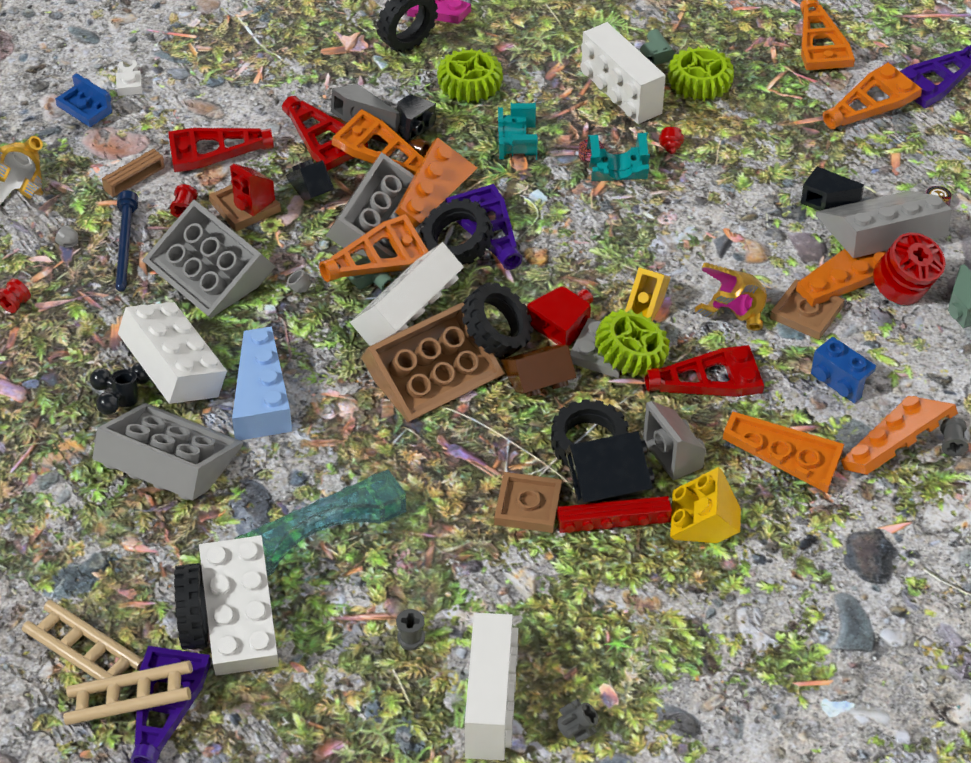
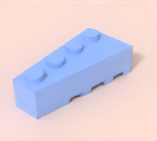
[232,326,292,441]

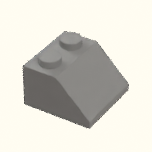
[643,401,706,481]

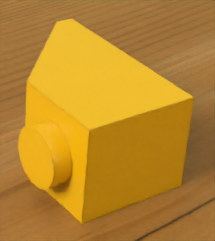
[625,267,671,322]

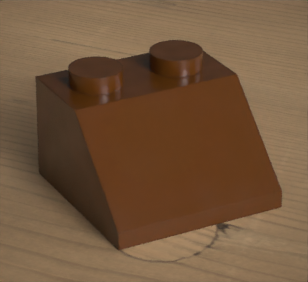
[500,345,577,397]

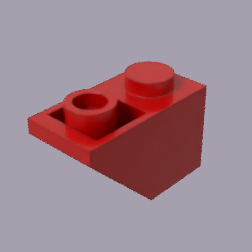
[230,163,275,217]

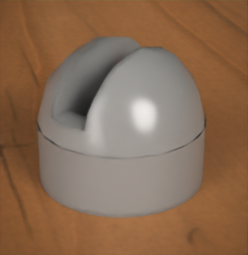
[55,225,78,248]
[287,269,311,293]

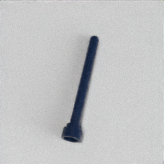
[115,190,139,292]

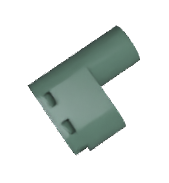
[640,29,675,65]
[347,256,394,291]

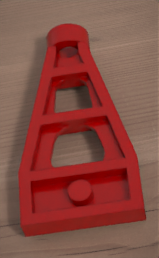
[282,96,368,171]
[168,128,274,172]
[644,345,764,397]

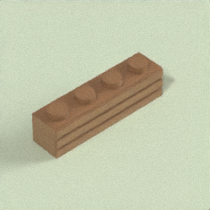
[102,149,165,198]

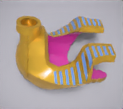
[695,262,767,331]

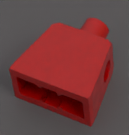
[527,286,593,347]

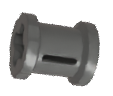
[940,417,969,456]
[396,609,425,651]

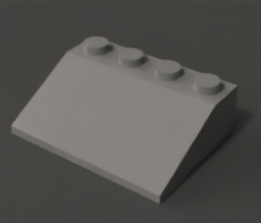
[326,152,440,258]
[816,191,952,258]
[142,200,276,318]
[92,403,243,500]

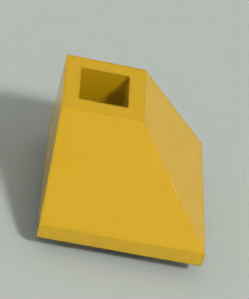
[670,467,741,543]

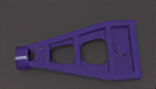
[900,45,971,109]
[446,184,522,270]
[130,646,211,763]

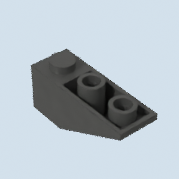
[331,83,400,134]

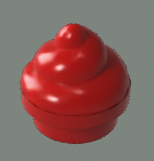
[659,127,684,154]

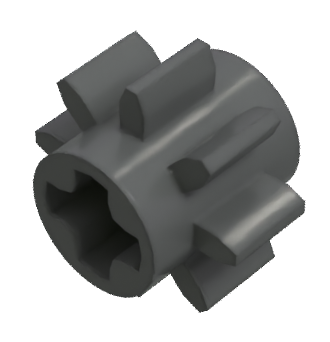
[558,699,598,743]

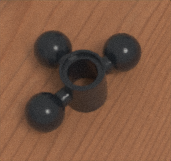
[90,362,151,415]

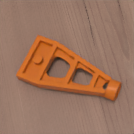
[800,0,855,70]
[823,62,922,129]
[332,109,424,175]
[319,214,429,282]

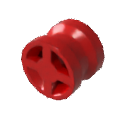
[0,278,31,313]

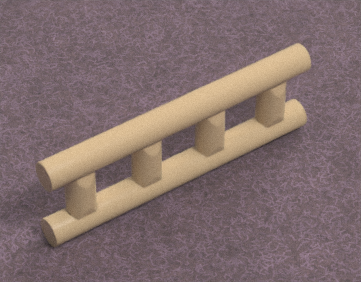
[22,600,143,691]
[63,660,193,725]

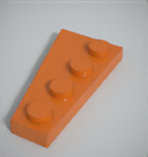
[796,249,886,307]
[723,411,844,493]

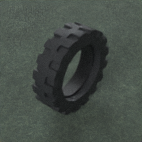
[376,0,438,52]
[420,198,494,265]
[461,282,533,357]
[551,399,629,467]
[174,563,208,650]

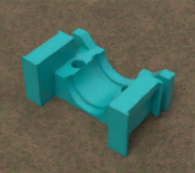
[498,102,538,160]
[587,132,650,181]

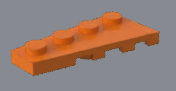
[395,137,477,228]
[841,396,958,475]

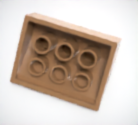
[361,302,505,423]

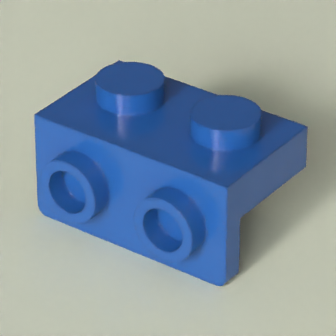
[55,73,112,127]
[811,337,876,404]

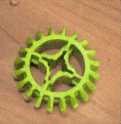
[668,46,734,101]
[437,48,503,103]
[594,309,670,378]

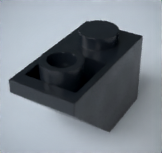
[397,94,436,142]
[286,159,334,201]
[801,166,865,211]

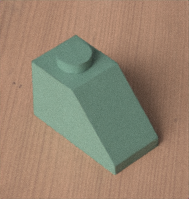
[948,264,971,328]

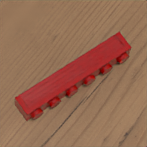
[557,496,672,533]

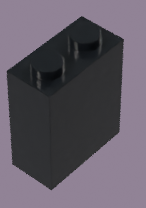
[565,431,655,505]

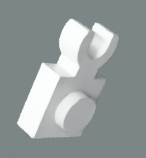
[116,60,143,96]

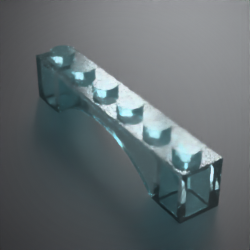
[234,469,407,576]

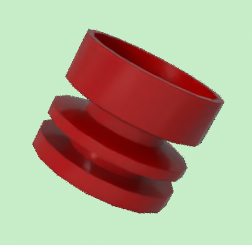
[873,232,946,305]

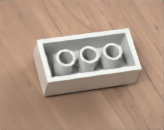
[580,22,665,124]
[350,242,464,346]
[118,302,227,404]
[199,535,279,676]
[465,613,518,761]

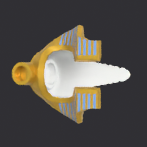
[0,136,44,205]

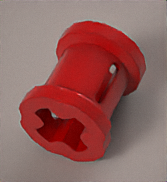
[170,184,198,218]

